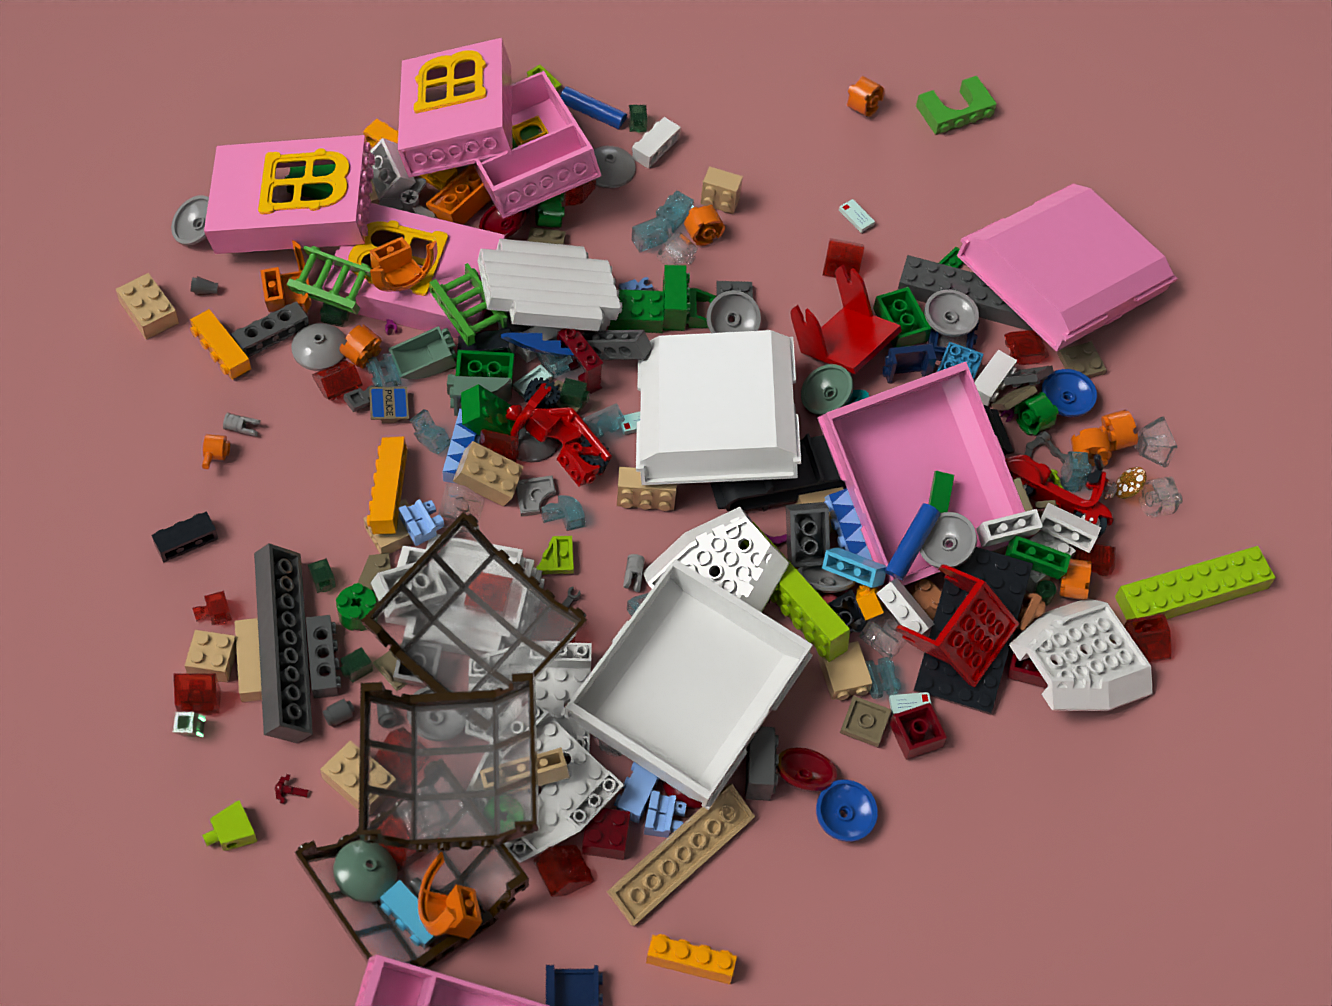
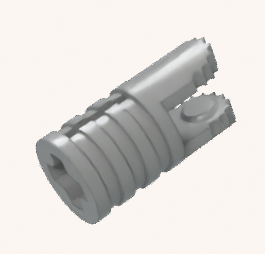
[223,413,261,436]
[623,554,645,592]

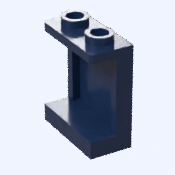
[882,344,937,383]
[546,965,603,1006]

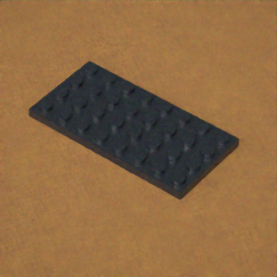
[913,547,1033,715]

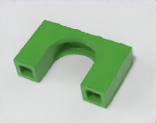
[916,76,997,135]

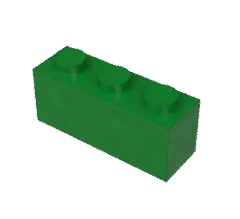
[1005,535,1071,579]

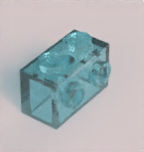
[656,190,694,233]
[631,214,672,252]
[583,403,625,439]
[1061,451,1092,492]

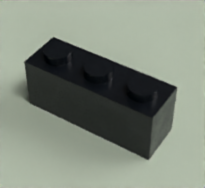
[457,328,516,357]
[151,511,218,563]

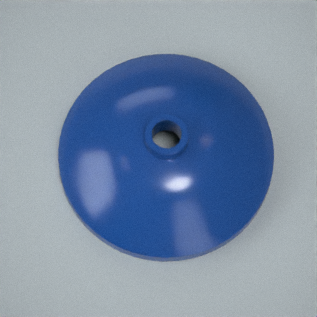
[1041,369,1097,417]
[816,780,878,842]

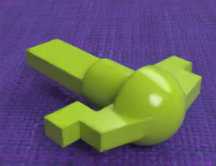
[1050,469,1064,489]

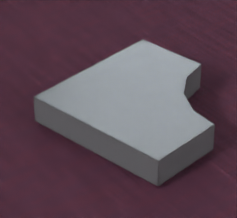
[516,475,556,517]

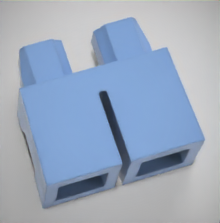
[398,499,444,546]
[644,790,687,838]

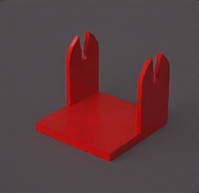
[790,265,902,374]
[895,564,1019,688]

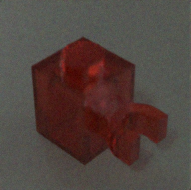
[193,591,232,626]

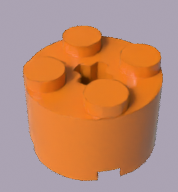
[847,76,885,117]
[684,205,725,246]
[339,324,382,369]
[1099,410,1138,451]
[1071,428,1112,469]
[1059,559,1091,600]

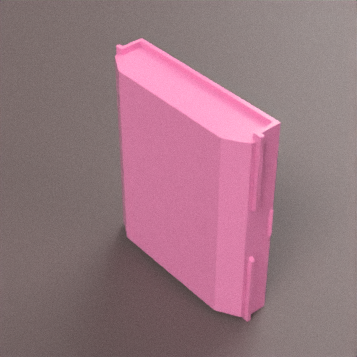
[957,183,1178,352]
[817,362,1032,588]

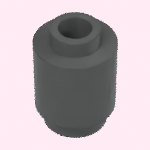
[322,699,355,726]

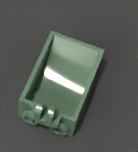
[388,326,457,379]
[447,374,511,416]

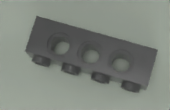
[231,301,309,358]
[582,330,652,360]
[306,615,341,699]

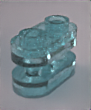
[366,352,401,387]
[865,657,901,699]

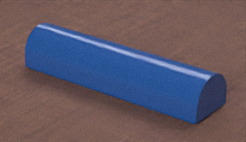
[560,86,627,129]
[885,503,941,581]

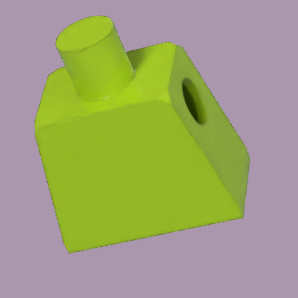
[202,800,257,851]

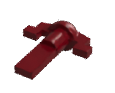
[274,774,309,804]

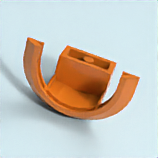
[370,237,437,292]
[260,240,312,313]
[418,852,482,939]

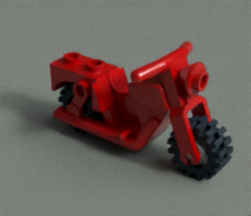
[506,377,612,487]

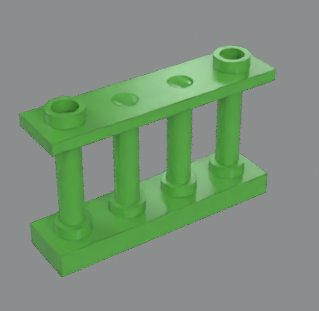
[287,246,371,315]
[429,263,508,346]

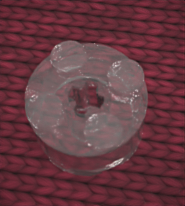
[657,232,698,265]
[1139,477,1183,518]

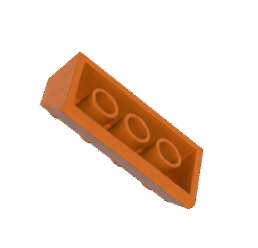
[426,164,492,225]

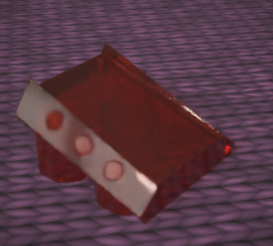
[1004,330,1049,365]
[480,429,519,462]

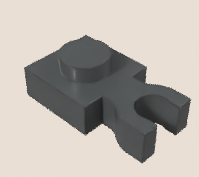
[343,385,374,412]

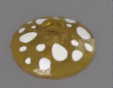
[1114,467,1147,499]

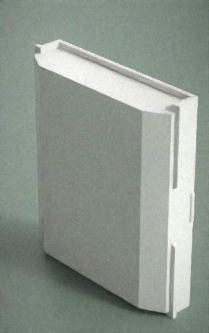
[636,330,801,485]
[561,559,813,810]

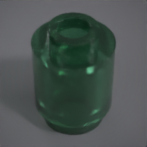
[1034,580,1057,606]

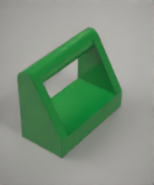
[688,288,716,328]

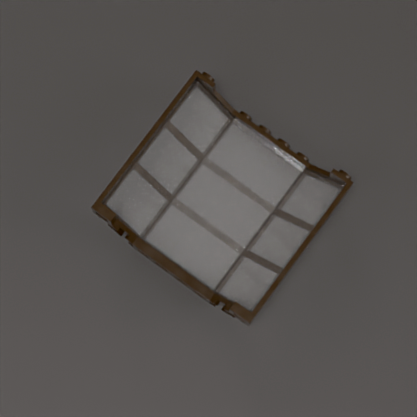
[361,511,587,734]
[358,673,539,852]
[295,759,529,969]

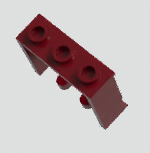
[557,328,604,396]

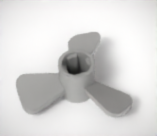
[379,178,435,218]

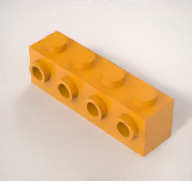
[190,309,251,380]
[646,934,737,984]

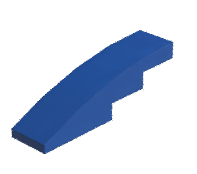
[501,333,575,357]

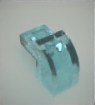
[536,353,573,378]
[410,409,451,454]
[541,495,585,531]

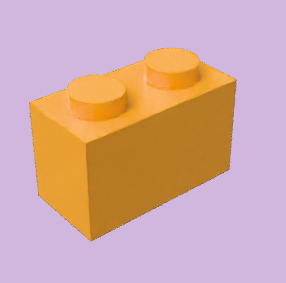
[856,584,884,620]

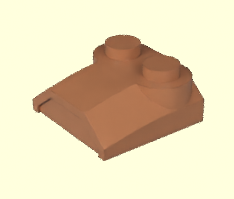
[908,578,941,621]
[1014,594,1046,634]

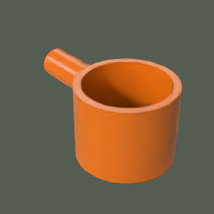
[202,434,230,469]

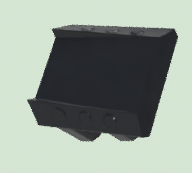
[828,589,868,634]

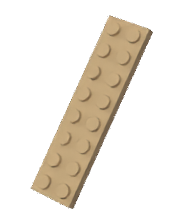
[607,784,755,926]

